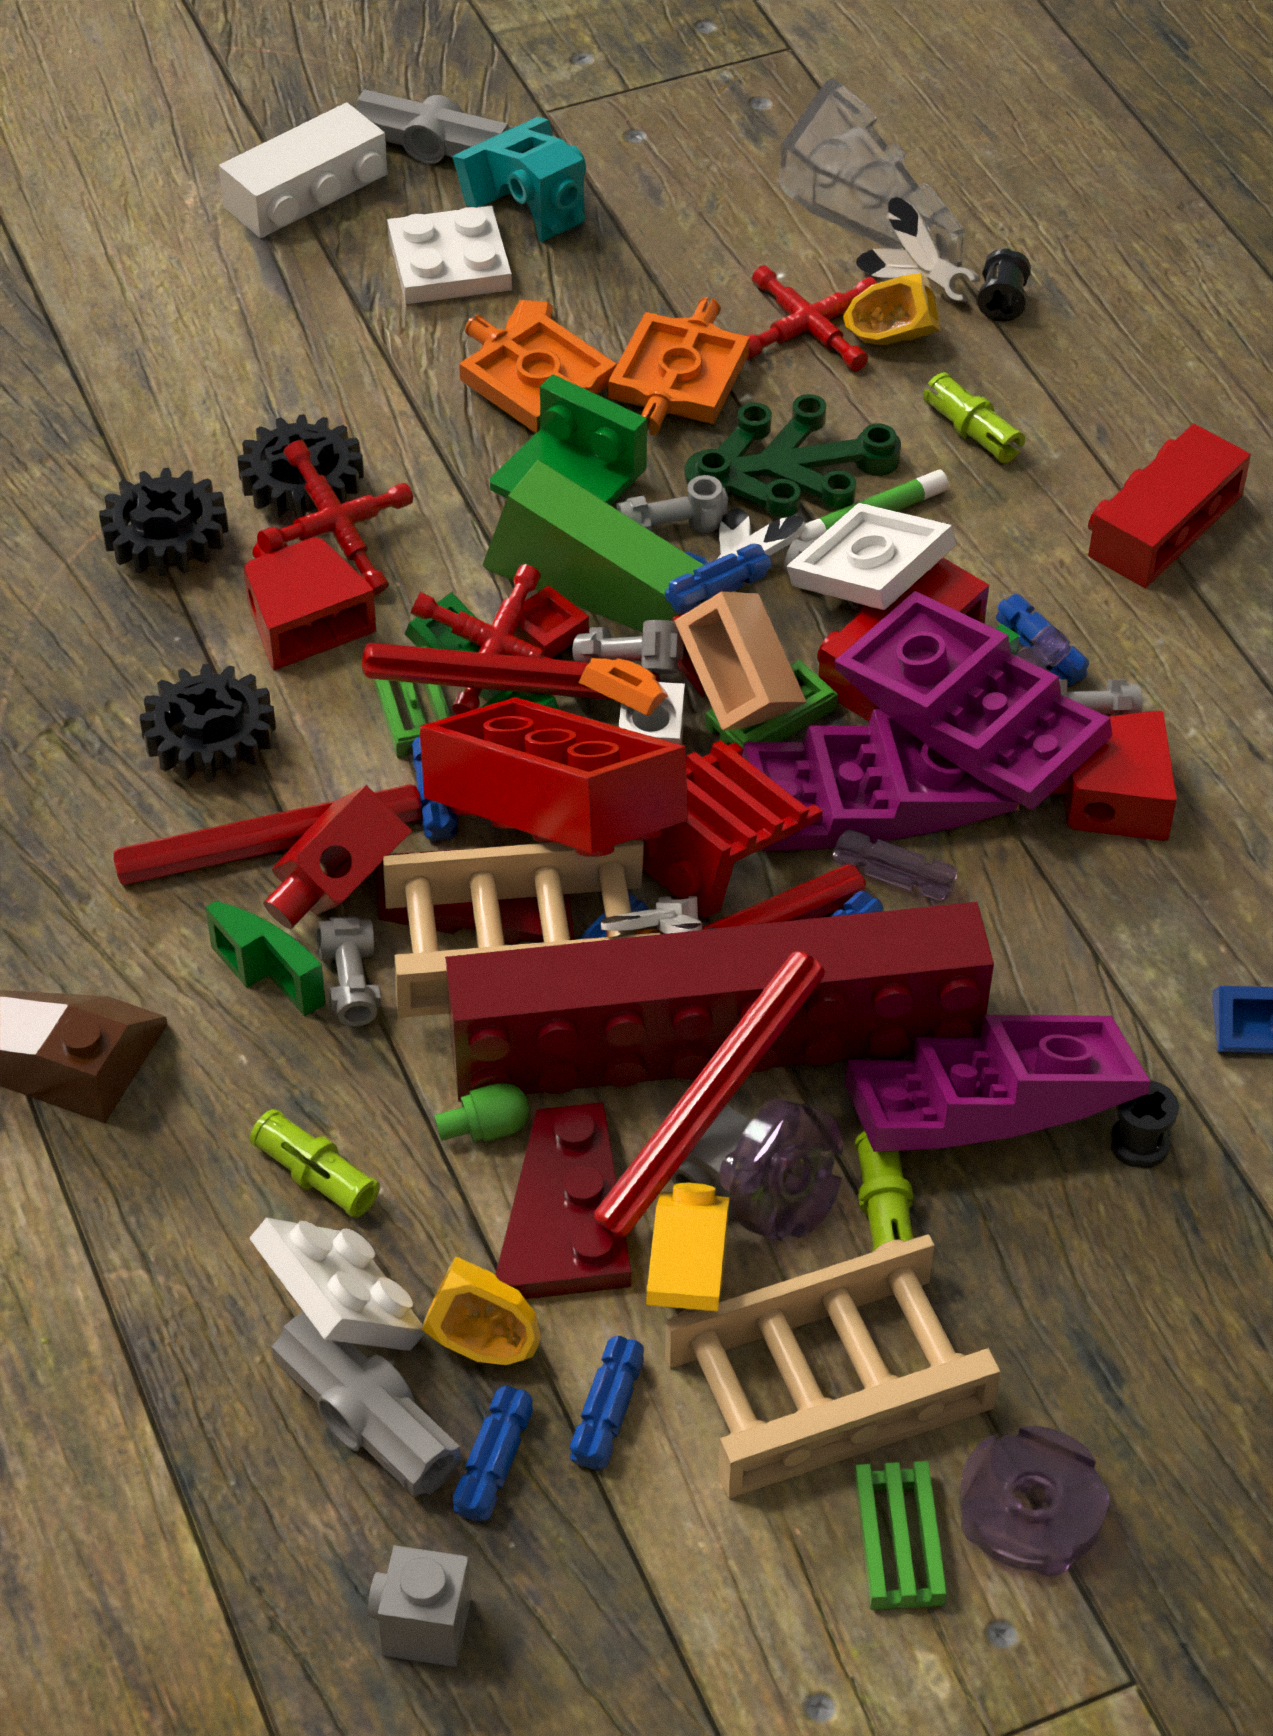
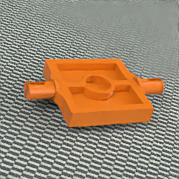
[608,297,750,435]
[459,312,617,433]

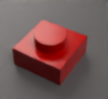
[513,585,589,658]

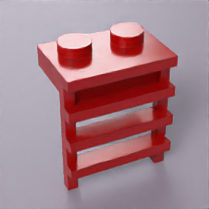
[643,740,823,919]

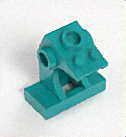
[452,116,587,242]

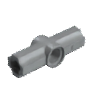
[356,89,513,164]
[271,1312,461,1497]

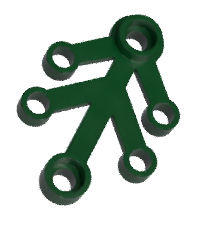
[684,394,901,518]

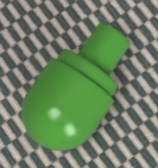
[434,1083,530,1143]

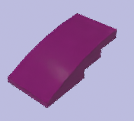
[834,591,1112,810]
[742,709,1019,852]
[844,1015,1151,1152]

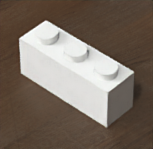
[219,102,388,239]

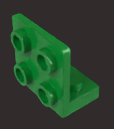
[489,374,647,506]

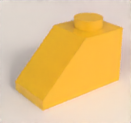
[646,1183,730,1311]

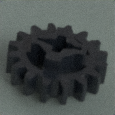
[237,414,364,519]
[99,468,229,576]
[140,664,276,782]

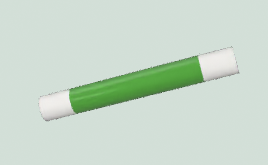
[797,469,949,543]

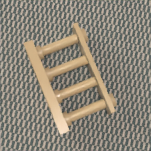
[383,840,660,1018]
[665,1234,1001,1499]

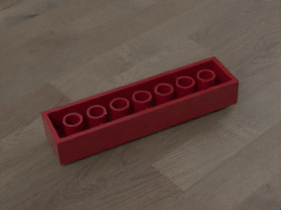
[445,902,994,1102]

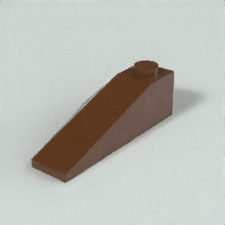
[0,990,167,1123]

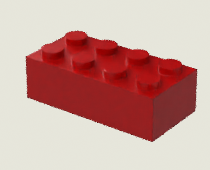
[419,697,688,857]

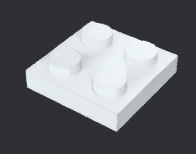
[387,206,512,304]
[787,503,956,610]
[249,1218,425,1351]

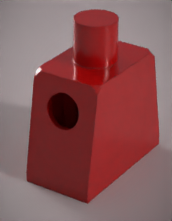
[243,537,377,670]
[1051,711,1177,841]
[263,785,412,929]

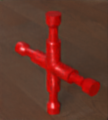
[747,265,877,372]
[257,440,413,596]
[410,565,552,715]

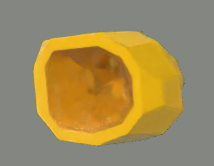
[843,273,940,345]
[421,1256,541,1365]

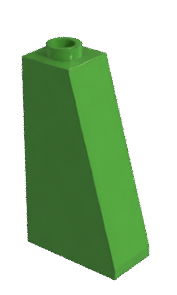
[482,460,704,633]

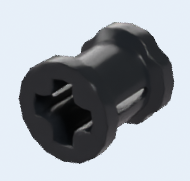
[977,248,1031,322]
[1111,1080,1179,1168]

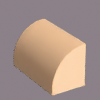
[674,591,806,731]

